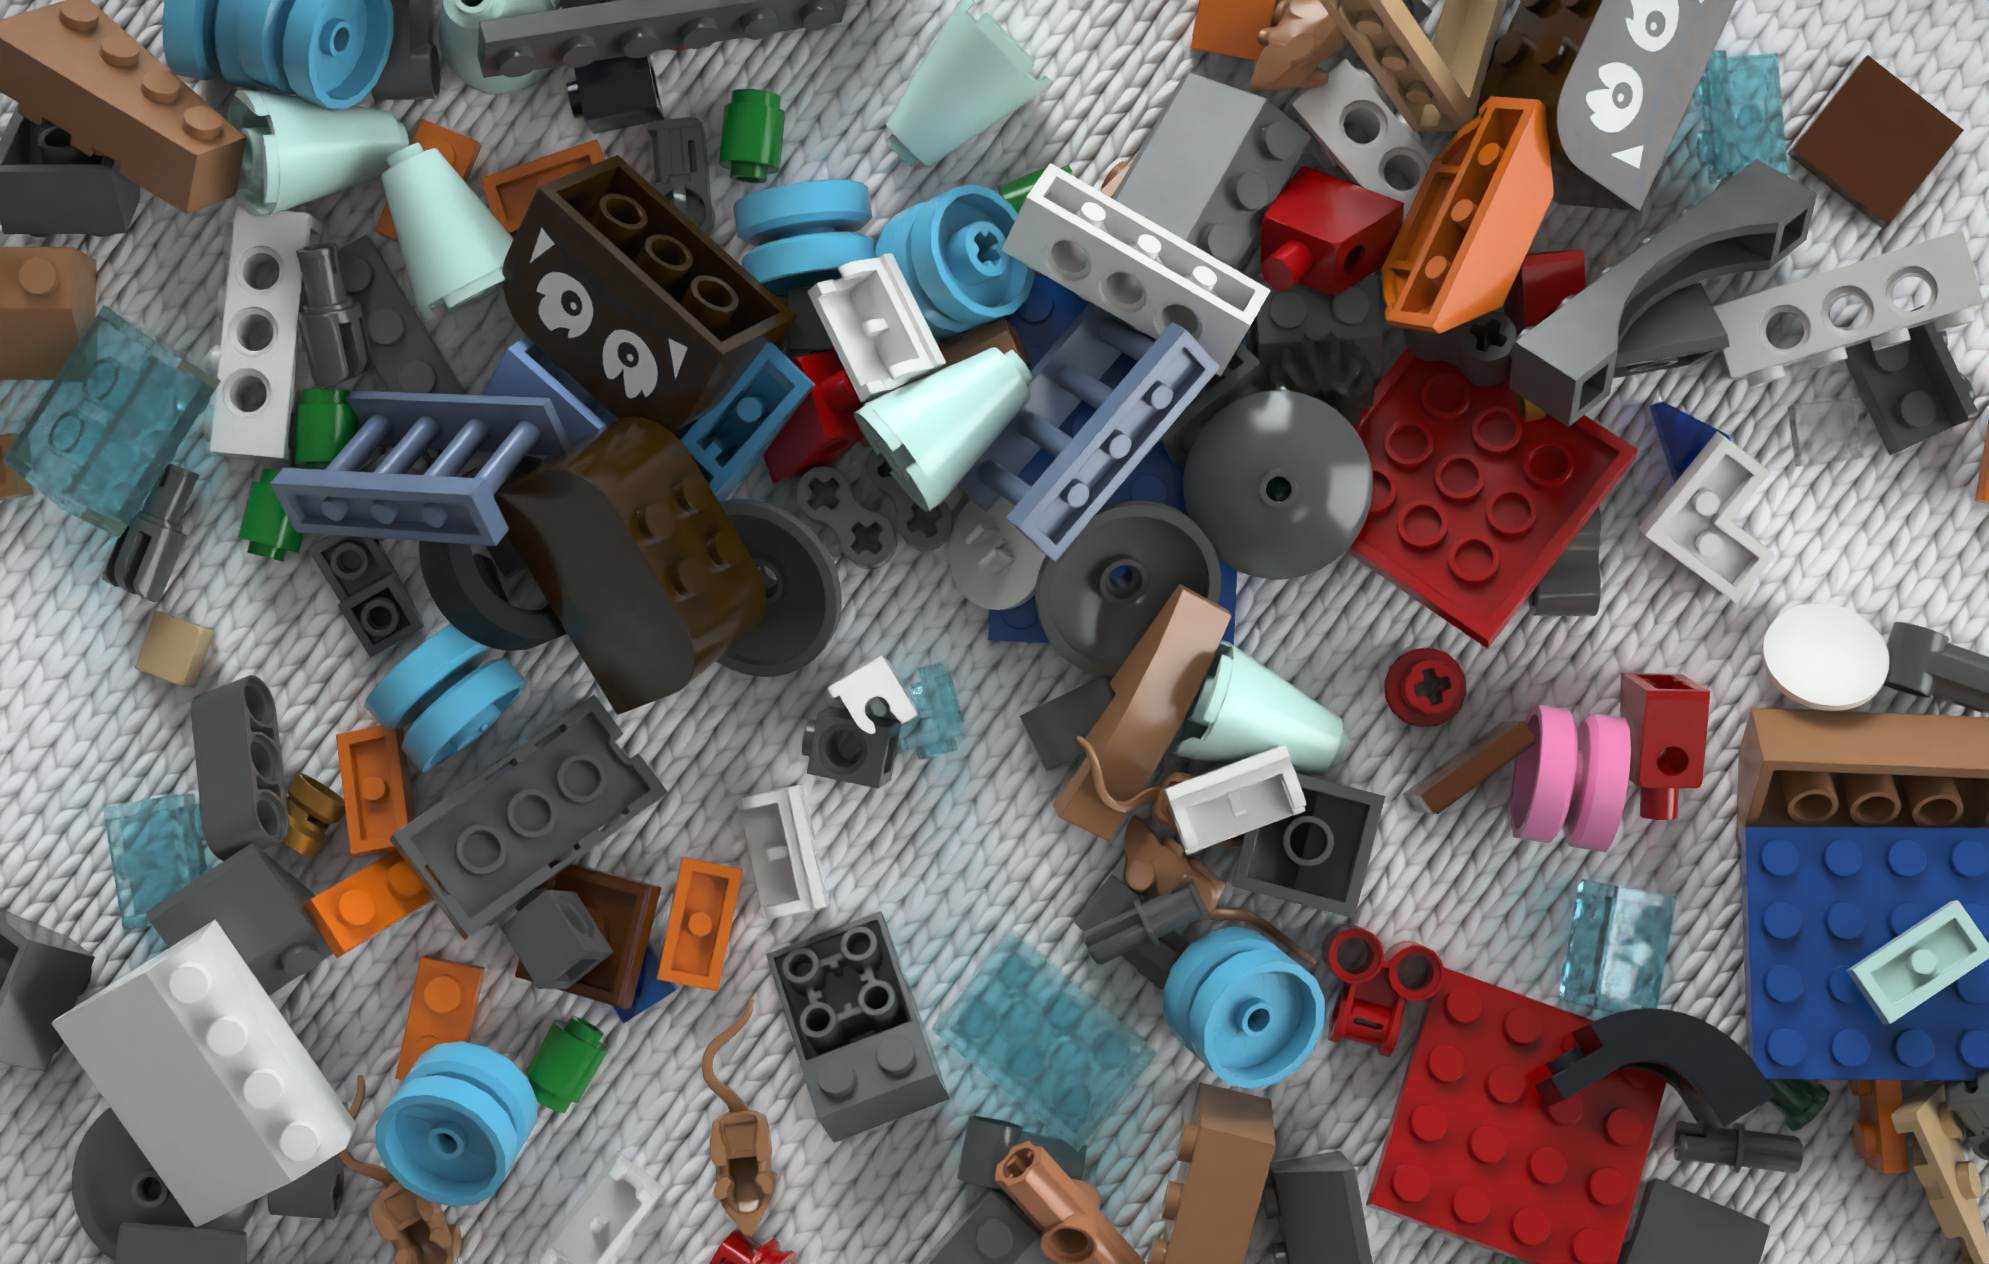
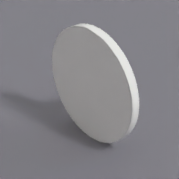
[949,496,1046,610]
[1762,603,1890,711]

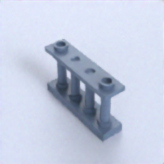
[957,302,1220,562]
[270,391,572,546]

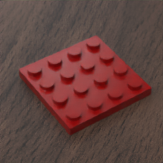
[1345,348,1638,649]
[1366,967,1667,1264]

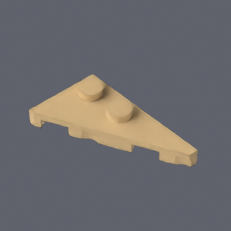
[1891,1083,1989,1264]

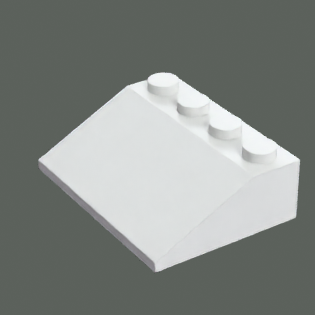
[51,920,357,1227]

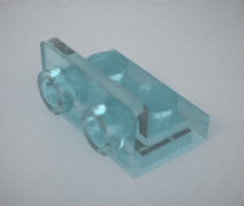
[1693,50,1788,184]
[898,661,968,760]
[1559,879,1677,1013]

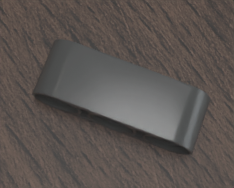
[191,675,289,861]

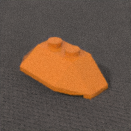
[1381,96,1554,334]

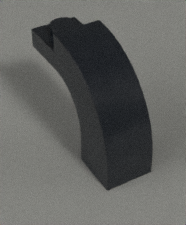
[1534,1008,1776,1133]

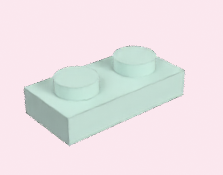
[1846,900,1989,1024]

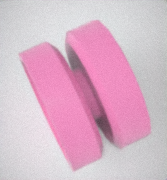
[1510,705,1631,852]

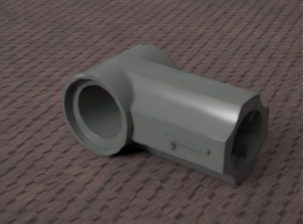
[371,0,441,100]
[1883,622,1989,715]
[1073,874,1190,990]
[957,1116,1087,1190]

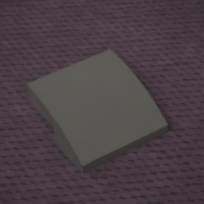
[1617,1178,1770,1264]

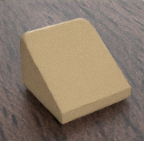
[135,611,215,688]

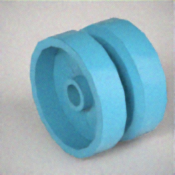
[162,0,268,90]
[236,0,393,110]
[733,180,877,297]
[876,184,1035,340]
[364,624,528,772]
[1163,926,1325,1089]
[376,1041,538,1207]

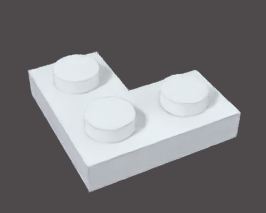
[1638,431,1777,604]

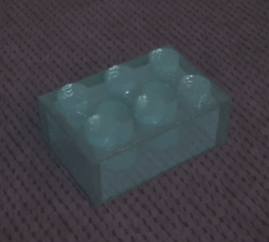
[3,305,221,538]
[932,928,1158,1151]

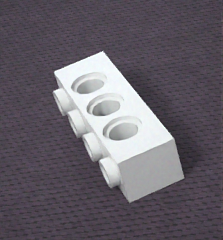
[1285,59,1433,222]
[1001,163,1270,377]
[203,206,324,464]
[1713,230,1984,388]

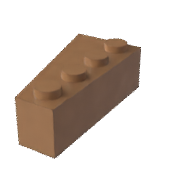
[0,0,246,214]
[1147,1082,1275,1264]

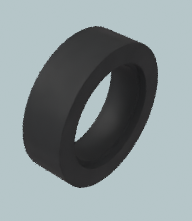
[419,456,567,651]

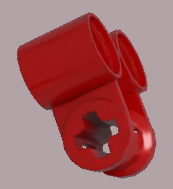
[1321,924,1444,1057]

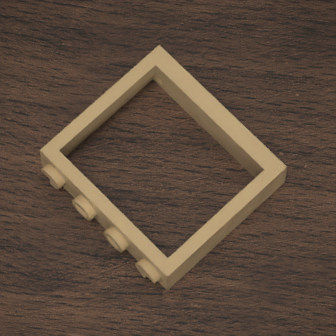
[1319,0,1507,132]

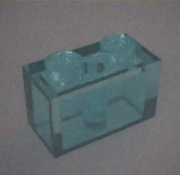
[103,793,213,931]

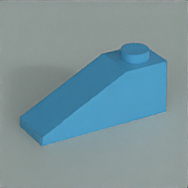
[680,342,816,502]

